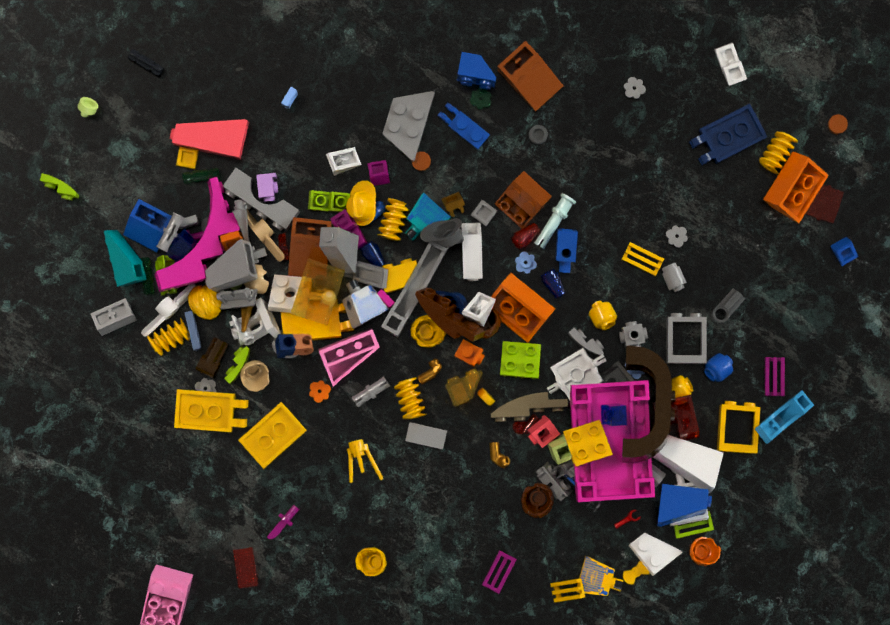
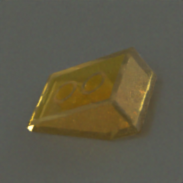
[290,259,345,326]

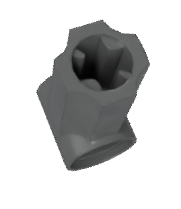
[710,288,745,325]

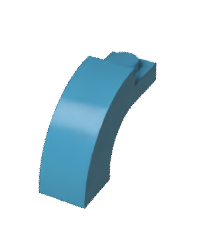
[755,390,814,444]

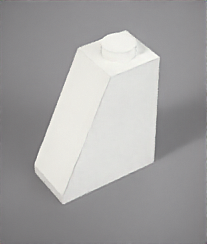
[461,223,483,281]

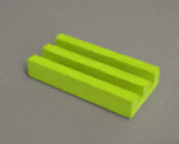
[673,511,714,538]

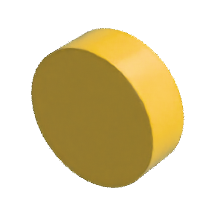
[477,388,495,406]

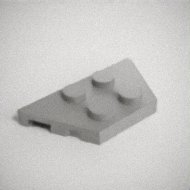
[383,91,435,162]

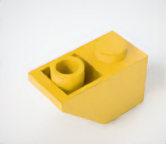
[382,258,417,294]

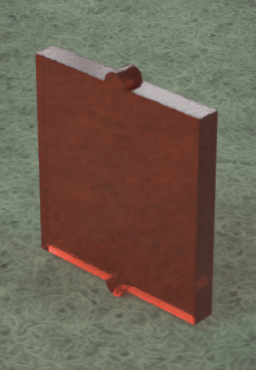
[805,185,844,224]

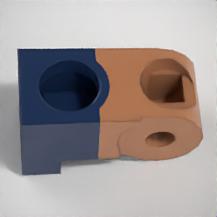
[275,334,314,358]

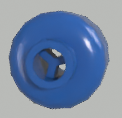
[704,353,733,382]

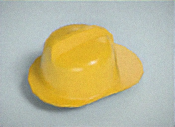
[346,181,376,226]

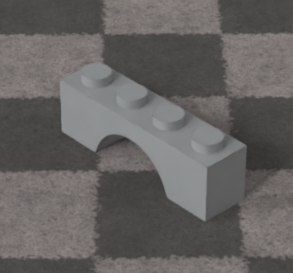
[223,168,300,231]

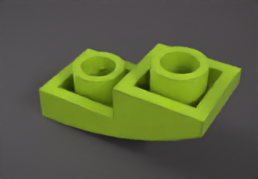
[40,173,79,201]
[308,190,350,212]
[224,346,250,385]

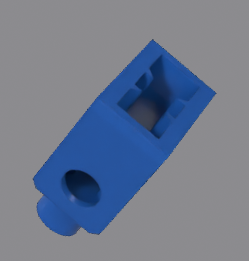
[555,229,578,273]

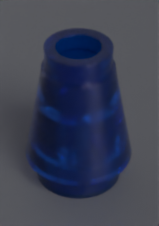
[360,240,386,267]
[541,268,566,298]

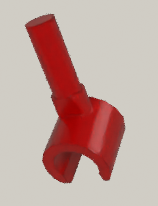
[614,510,641,529]

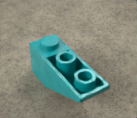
[104,230,147,287]

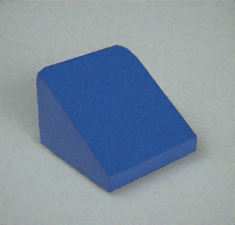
[831,237,858,266]

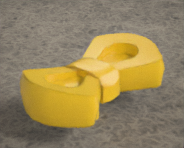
[623,561,650,585]

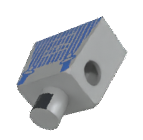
[342,279,389,329]

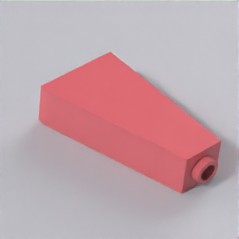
[170,119,249,160]

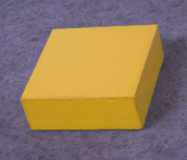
[176,147,199,169]

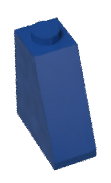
[657,484,712,527]

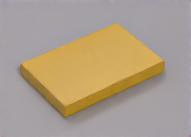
[238,402,307,469]

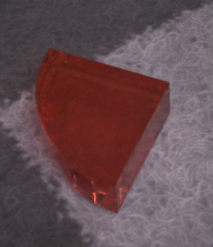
[278,233,289,260]

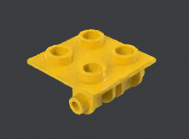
[563,420,613,467]

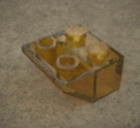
[445,368,483,408]

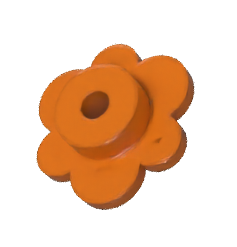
[309,380,331,403]

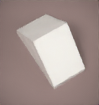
[326,147,361,176]
[462,292,496,327]

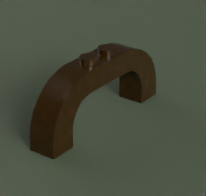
[622,346,675,463]

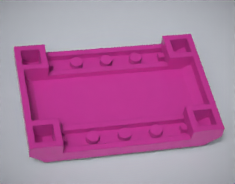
[570,380,655,502]

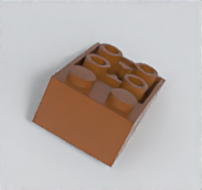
[497,41,563,112]
[288,217,332,281]

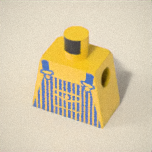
[576,556,623,596]

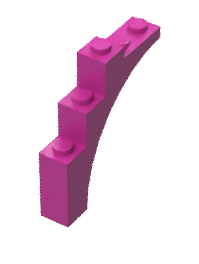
[154,177,240,292]

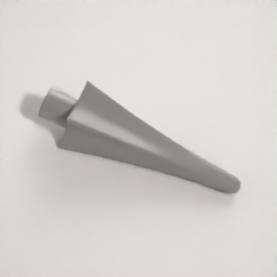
[232,200,250,242]

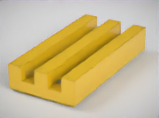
[621,242,664,277]
[550,578,585,602]

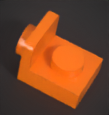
[220,231,243,251]
[454,339,485,367]

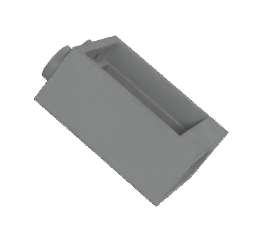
[666,313,707,364]

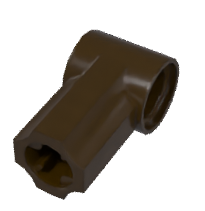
[196,337,229,378]

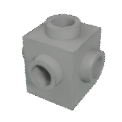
[619,321,648,347]

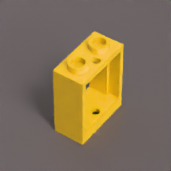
[717,401,760,454]

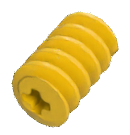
[759,131,798,174]
[377,198,410,241]
[147,318,190,356]
[394,377,427,420]

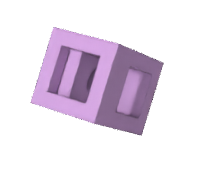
[257,173,278,202]

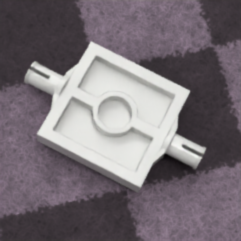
[547,348,606,401]

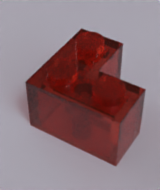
[653,395,700,440]

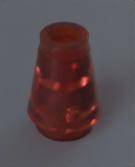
[511,223,540,249]

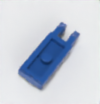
[438,103,490,150]

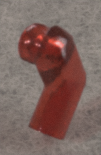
[512,414,541,434]

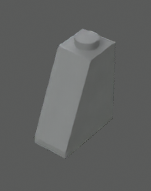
[319,227,359,274]
[205,239,258,292]

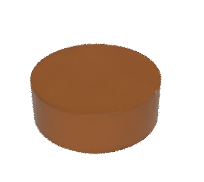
[828,114,848,134]
[412,152,431,171]

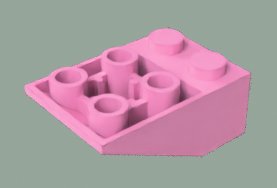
[140,565,193,625]

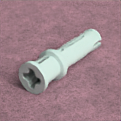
[534,193,576,249]

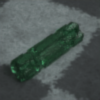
[182,168,220,183]
[140,257,154,295]

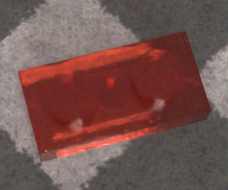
[233,547,258,588]

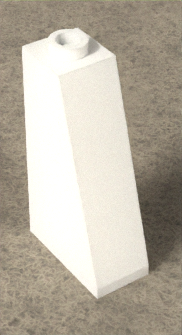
[653,435,723,493]

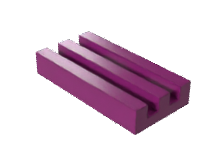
[765,357,785,396]
[482,550,517,594]

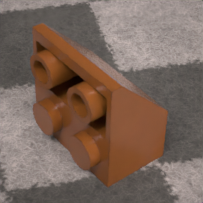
[495,171,552,229]

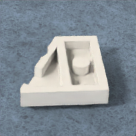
[629,533,682,576]

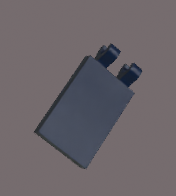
[689,104,767,165]

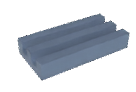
[184,311,202,351]

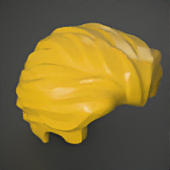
[188,285,222,320]
[411,315,446,347]

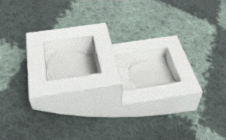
[714,43,747,86]

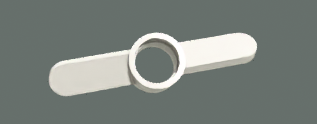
[141,284,196,337]

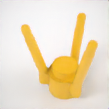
[347,439,383,483]

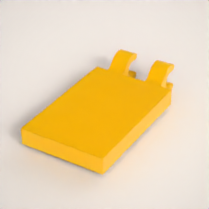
[280,299,354,340]
[174,389,249,432]

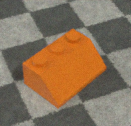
[763,151,829,223]
[491,273,555,343]

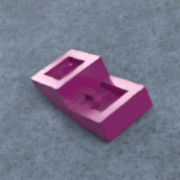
[330,209,367,249]

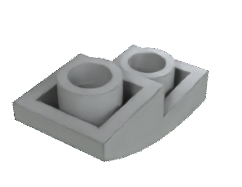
[568,328,604,356]

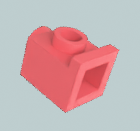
[528,415,560,448]

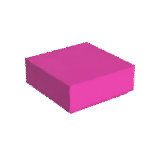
[377,289,395,309]

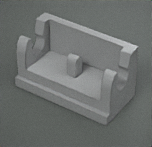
[91,298,137,336]

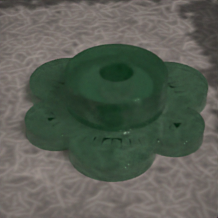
[470,88,491,109]

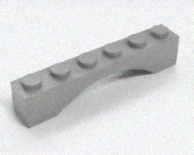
[381,242,449,337]

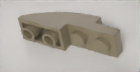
[491,392,568,422]

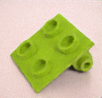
[500,341,541,379]

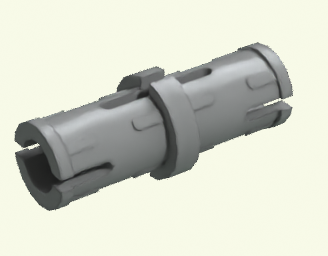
[156,212,184,252]
[352,376,390,407]

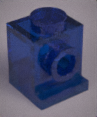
[166,229,198,262]
[601,403,627,426]

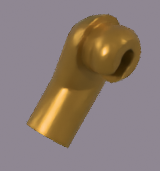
[418,358,442,385]
[489,442,510,468]

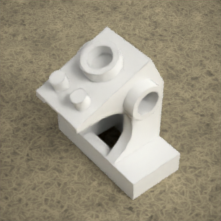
[229,297,281,346]

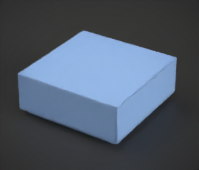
[281,87,298,109]

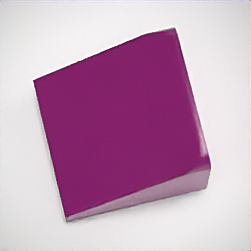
[367,160,390,186]

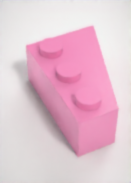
[318,328,379,386]

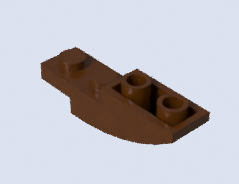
[415,287,485,342]

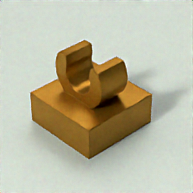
[441,192,465,217]

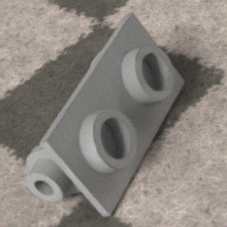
[216,287,258,310]
[536,462,572,501]

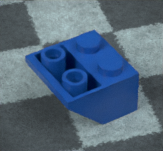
[457,52,496,90]
[123,199,172,252]

